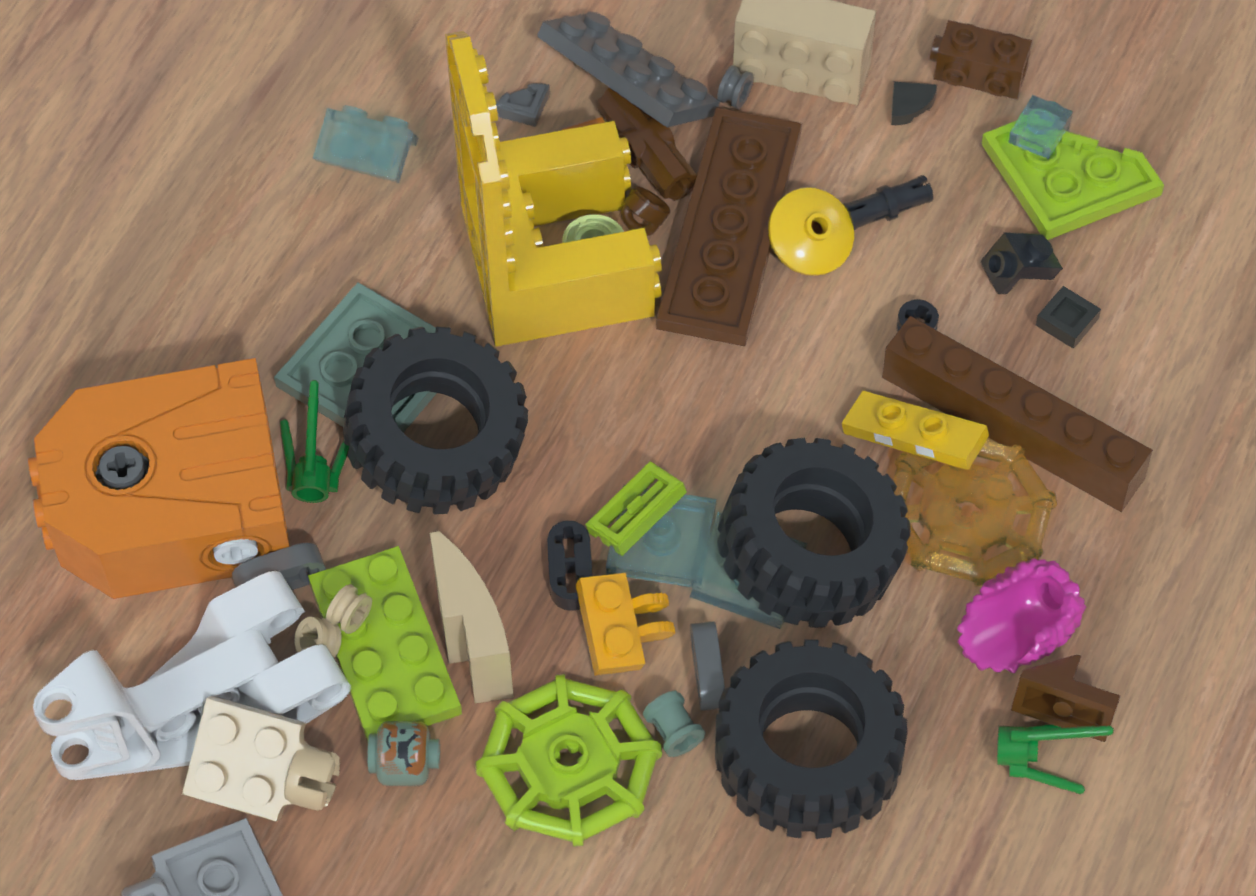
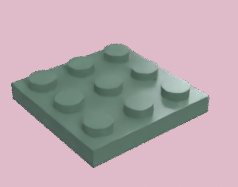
[274,282,437,433]

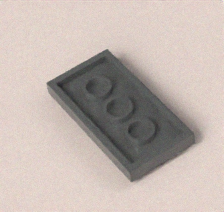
[537,12,720,128]

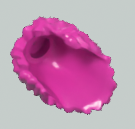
[957,558,1087,673]

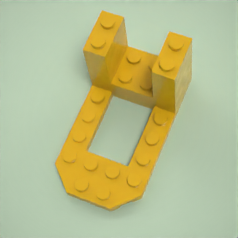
[445,31,662,347]

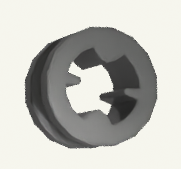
[717,65,754,109]

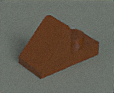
[1011,655,1121,742]

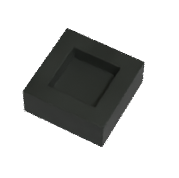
[1036,286,1101,349]

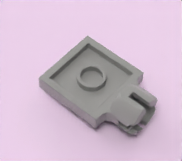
[121,818,283,896]

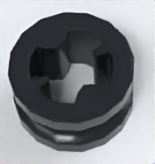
[896,299,939,332]

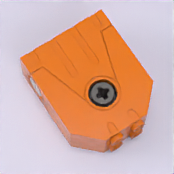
[28,358,290,599]

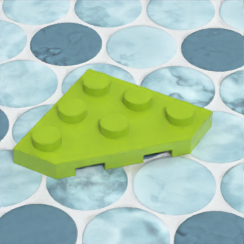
[981,119,1164,240]

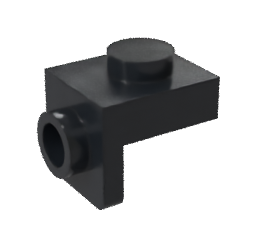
[981,232,1063,294]

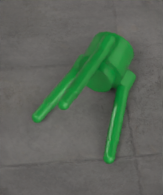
[280,380,350,503]
[997,724,1114,794]

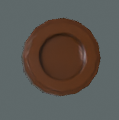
[621,187,671,236]

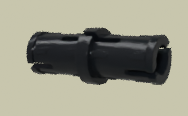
[843,175,933,230]

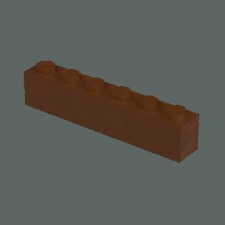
[882,316,1153,512]

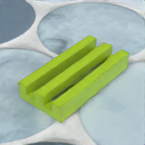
[585,461,687,556]

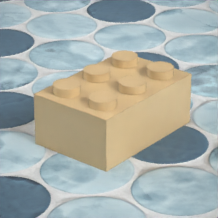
[733,0,876,105]

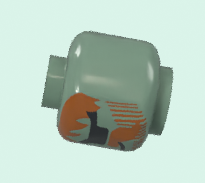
[368,721,440,786]

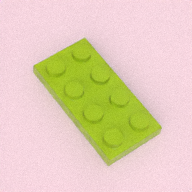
[308,546,462,742]

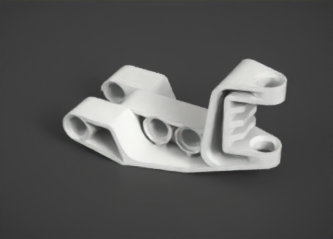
[33,571,351,780]

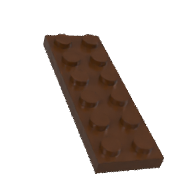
[656,107,802,346]

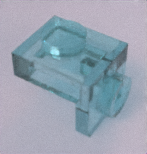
[1009,95,1073,159]

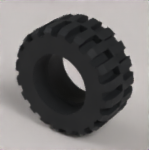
[343,326,528,515]
[717,438,911,628]
[715,639,907,839]

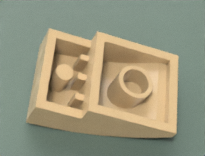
[430,531,514,704]

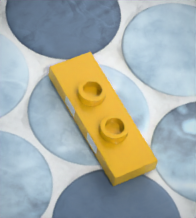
[841,390,989,470]

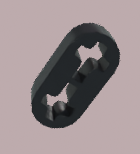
[547,520,593,611]

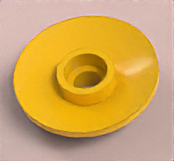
[768,188,854,276]

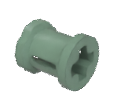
[643,691,705,757]

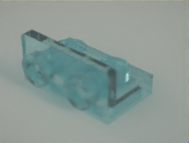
[313,105,418,183]

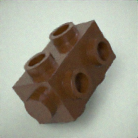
[929,20,1033,100]

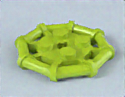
[475,674,662,847]

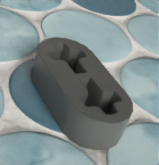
[232,543,326,590]
[690,621,725,711]

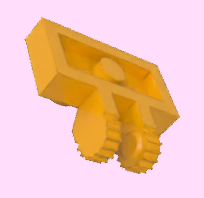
[575,573,676,676]

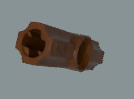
[597,87,697,201]

